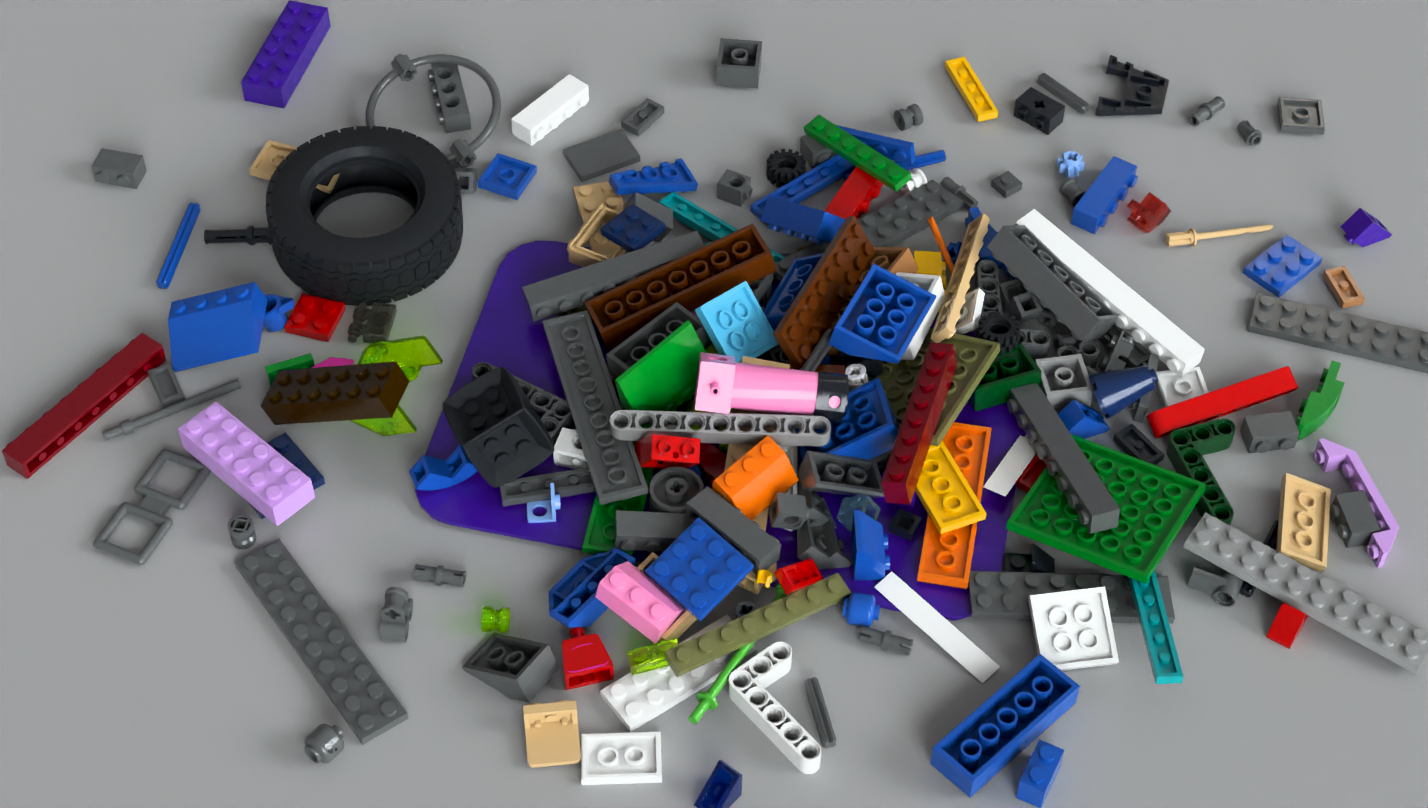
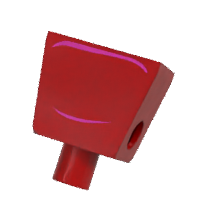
[562,627,614,690]

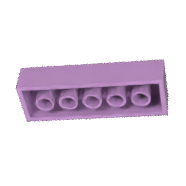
[178,401,315,526]

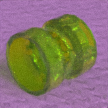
[481,606,510,633]

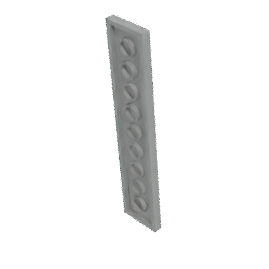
[1183,512,1428,674]

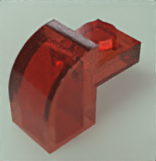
[1127,192,1171,233]

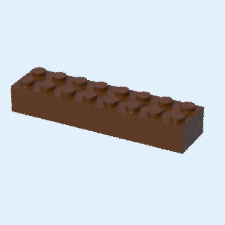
[584,223,777,351]

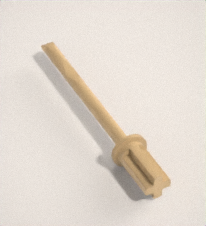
[1165,225,1273,247]

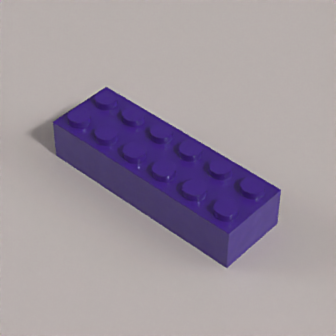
[241,0,331,108]

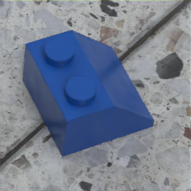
[851,510,890,581]

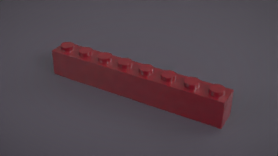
[2,333,166,479]
[881,342,957,505]

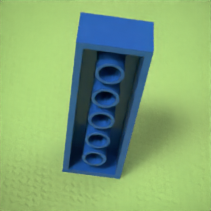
[930,654,1080,798]

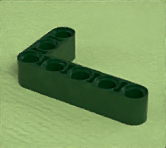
[1166,418,1236,526]

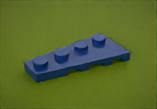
[608,158,698,195]

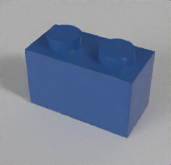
[1016,739,1064,808]

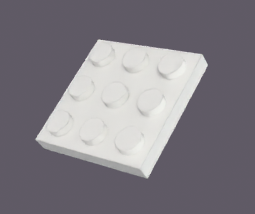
[1028,586,1119,671]

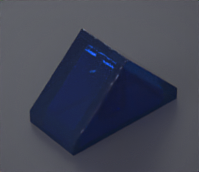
[694,760,742,808]

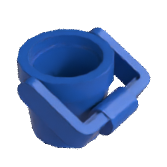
[263,294,294,332]

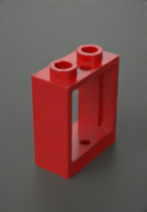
[635,434,700,469]

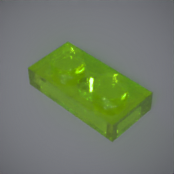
[627,638,679,675]

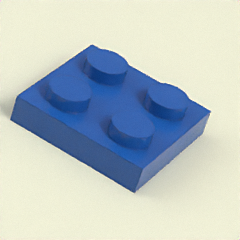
[477,153,537,200]

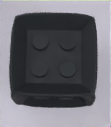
[443,367,554,488]

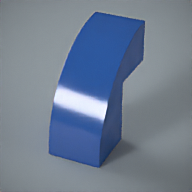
[409,445,477,490]

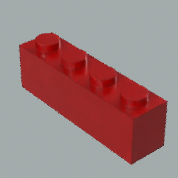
[824,166,883,219]

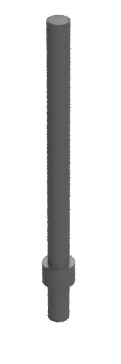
[102,379,241,441]

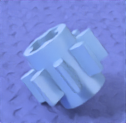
[1057,151,1085,178]

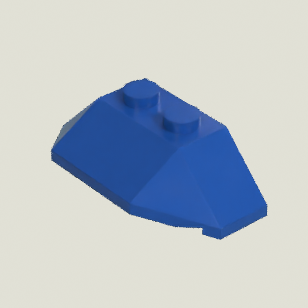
[548,548,636,628]

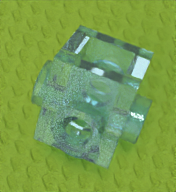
[837,494,881,532]

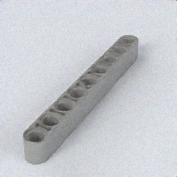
[610,410,831,447]

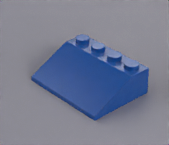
[829,264,937,363]
[168,282,268,372]
[794,378,900,460]

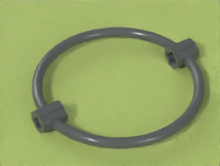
[365,54,501,168]

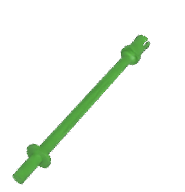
[688,583,794,724]

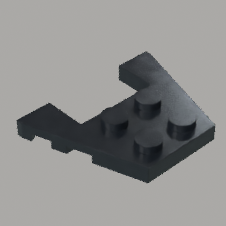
[1095,55,1169,116]

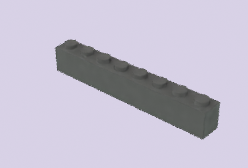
[522,230,705,322]
[1007,383,1120,534]

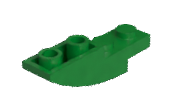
[1295,360,1345,441]

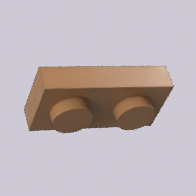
[1323,266,1365,309]

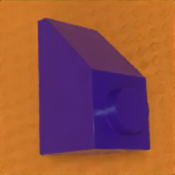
[1340,208,1392,247]

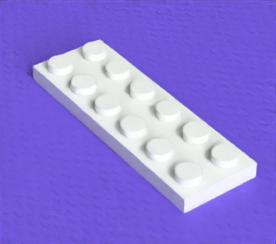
[600,615,758,732]

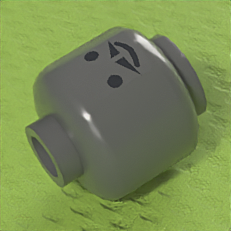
[304,724,344,763]

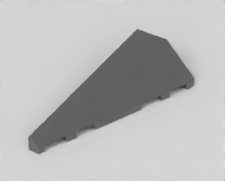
[797,461,853,570]

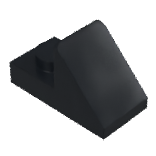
[1004,544,1055,573]

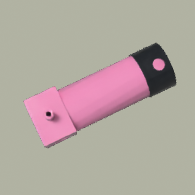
[694,352,849,423]

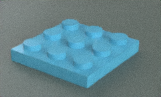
[695,281,779,363]

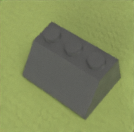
[798,451,885,498]

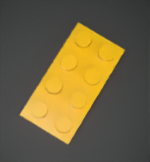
[915,441,986,534]

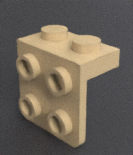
[523,700,581,768]

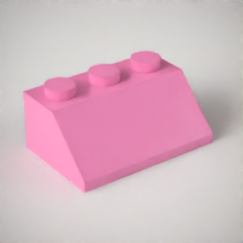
[595,561,686,644]

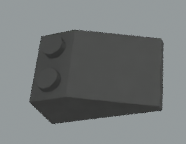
[462,633,560,703]

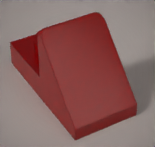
[1266,603,1309,649]

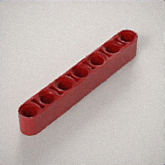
[1146,366,1299,439]

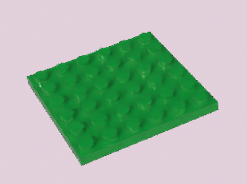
[1006,434,1206,584]

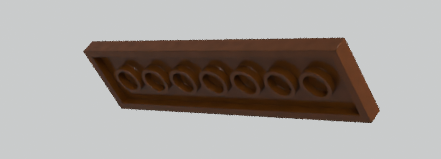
[773,216,875,370]

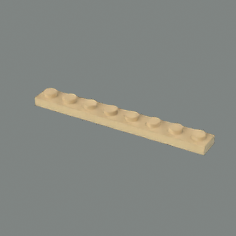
[931,213,990,343]

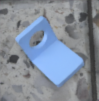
[527,483,561,523]

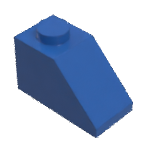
[1058,400,1110,439]

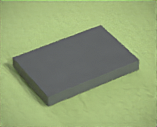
[563,129,640,182]

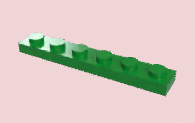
[803,115,912,192]

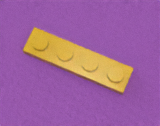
[945,56,998,122]

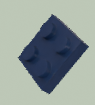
[600,204,666,252]

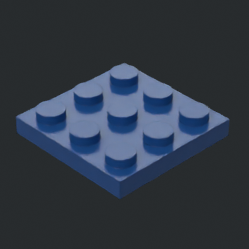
[645,517,754,622]

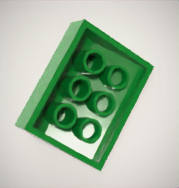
[615,320,706,428]

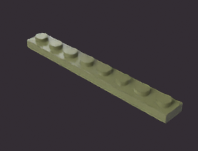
[664,573,852,677]

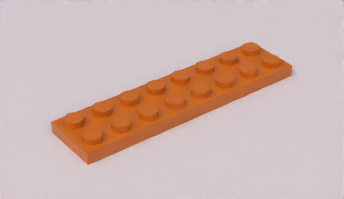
[917,422,992,589]

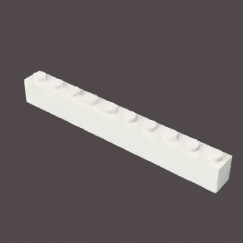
[1015,209,1205,378]

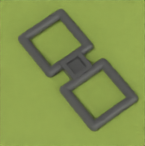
[93,449,211,565]

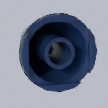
[1089,365,1159,420]

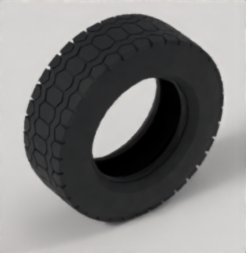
[266,126,463,306]

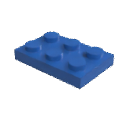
[1243,234,1322,298]

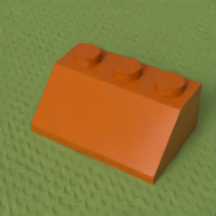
[711,436,799,521]

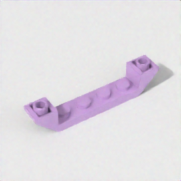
[1314,438,1400,568]

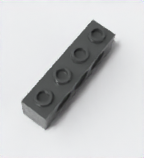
[428,63,471,133]

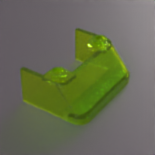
[349,335,443,436]

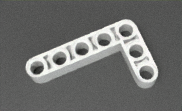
[728,641,821,774]

